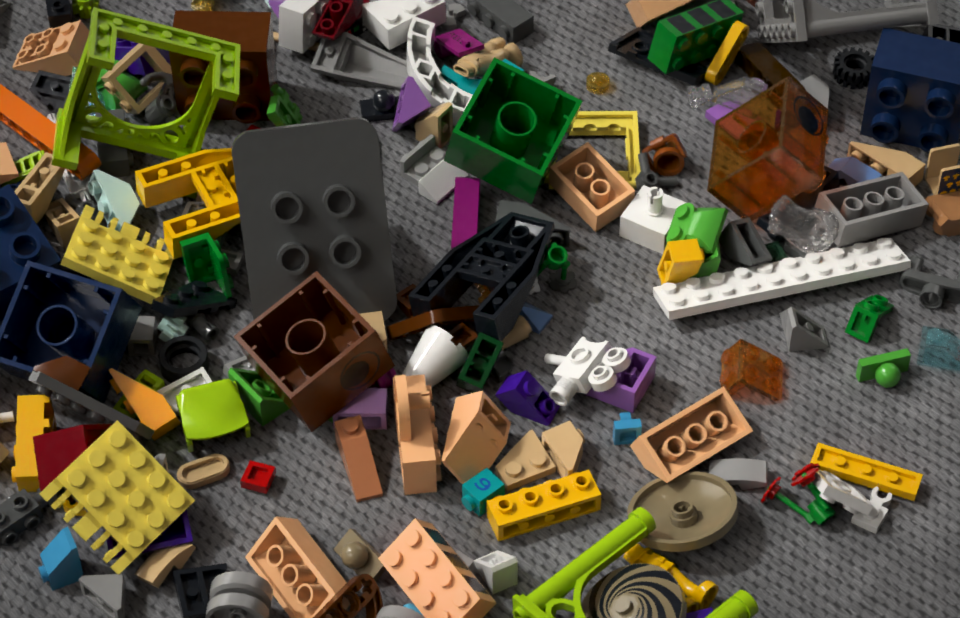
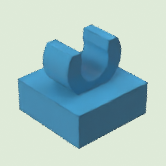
[613,412,642,445]

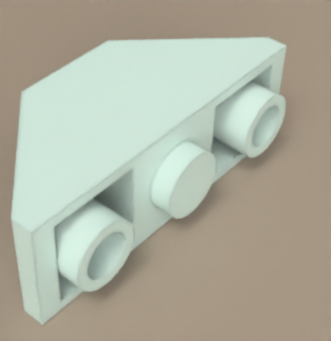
[88,169,140,231]

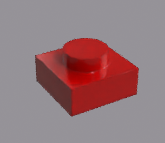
[240,460,276,494]

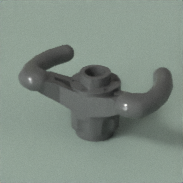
[140,72,185,136]

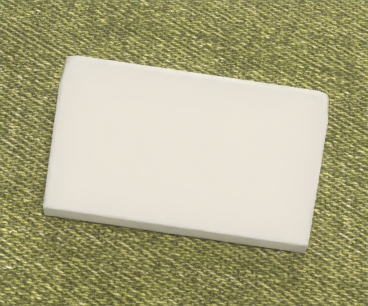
[418,159,469,204]

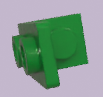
[845,295,894,343]

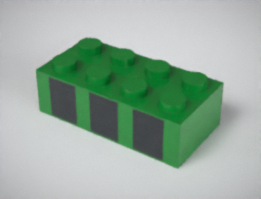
[647,0,744,74]

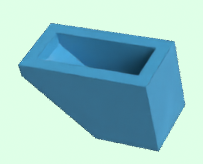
[38,527,83,591]

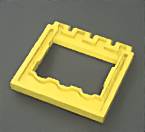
[544,111,641,189]

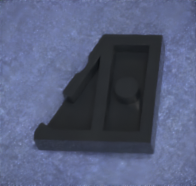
[29,70,74,115]
[173,563,227,618]

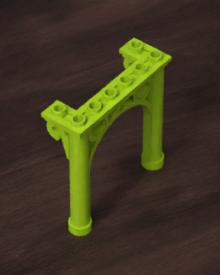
[512,507,759,618]

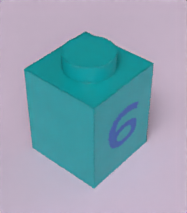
[461,468,505,517]

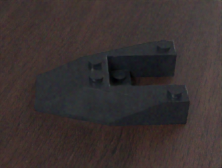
[408,212,555,342]

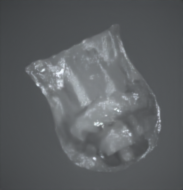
[767,195,839,253]

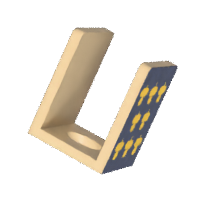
[924,143,960,195]

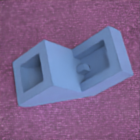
[828,156,883,185]

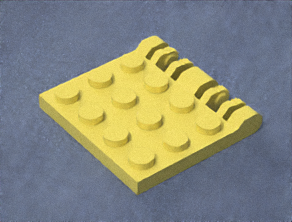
[60,205,173,304]
[39,420,195,574]

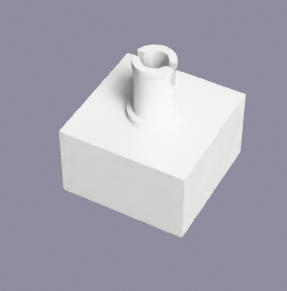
[619,185,687,254]

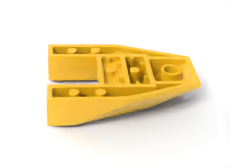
[135,148,241,259]

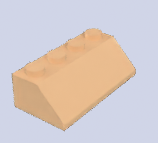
[630,386,753,483]
[245,516,350,618]

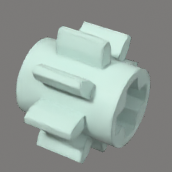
[157,315,189,342]

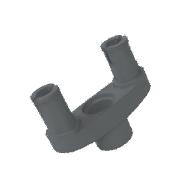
[900,255,960,309]

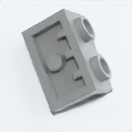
[400,134,446,186]

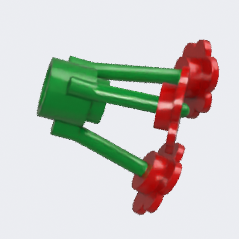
[760,463,836,526]

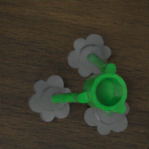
[528,242,577,296]

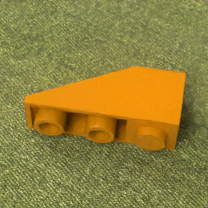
[109,368,181,441]

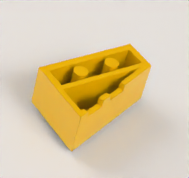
[11,395,57,492]

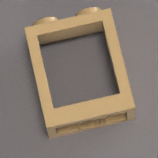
[101,43,172,114]

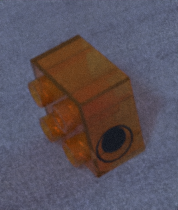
[707,76,829,221]

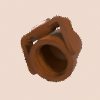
[642,133,688,176]

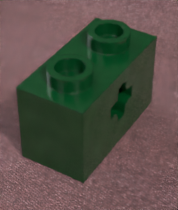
[456,332,504,393]

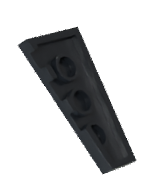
[608,27,708,86]

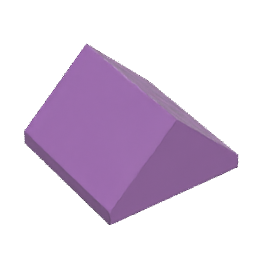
[392,76,431,132]

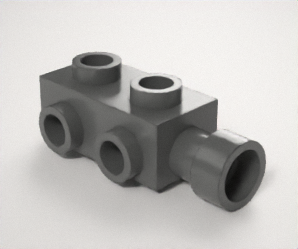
[0,488,58,546]

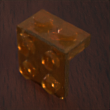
[720,339,783,401]

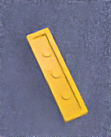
[810,443,923,501]

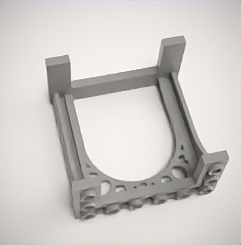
[755,0,939,43]

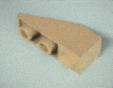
[847,141,926,186]

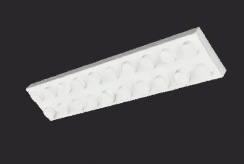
[653,238,911,320]

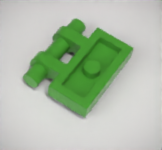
[267,84,303,127]

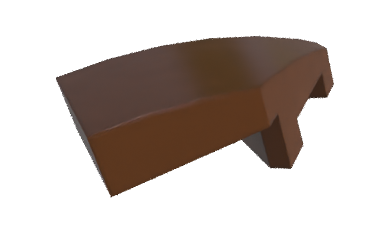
[33,355,91,391]

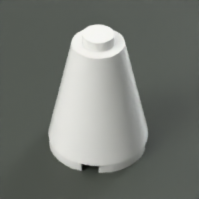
[402,325,468,388]

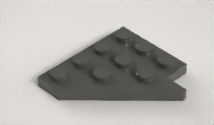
[28,371,155,440]

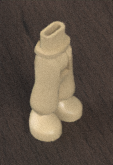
[453,37,523,78]

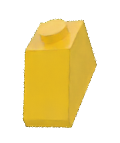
[657,238,705,285]

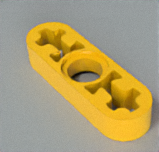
[705,21,749,86]

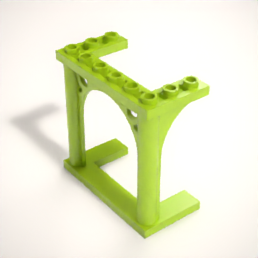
[51,7,241,199]

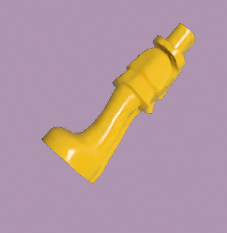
[623,543,718,613]

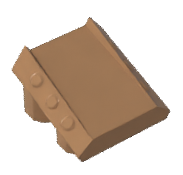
[925,191,960,237]

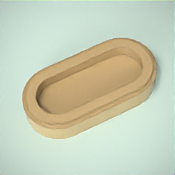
[177,454,230,489]

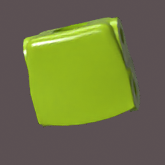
[175,379,251,453]

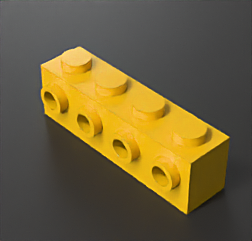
[487,470,602,542]

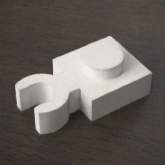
[851,486,892,534]

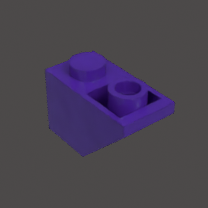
[495,370,560,426]

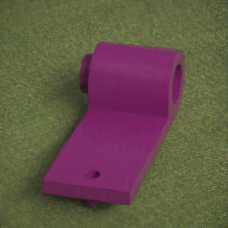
[433,28,485,59]

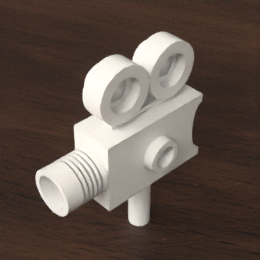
[544,337,631,406]

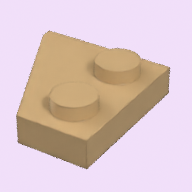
[495,429,556,491]

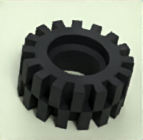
[833,47,875,89]

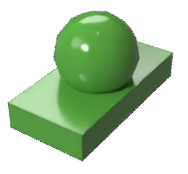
[856,348,911,388]

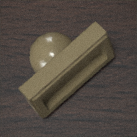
[333,528,386,582]

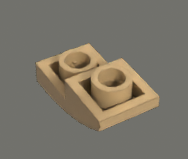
[135,543,196,588]

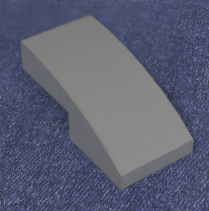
[709,458,768,490]

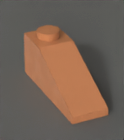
[334,415,383,502]

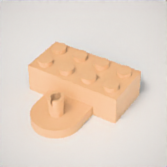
[392,374,442,495]

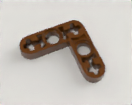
[386,305,479,340]

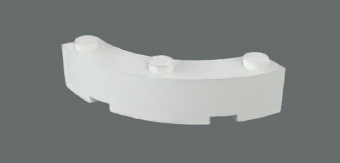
[406,16,473,126]

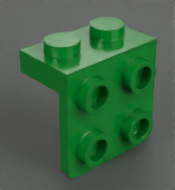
[179,232,234,299]

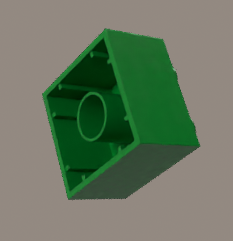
[444,57,583,204]

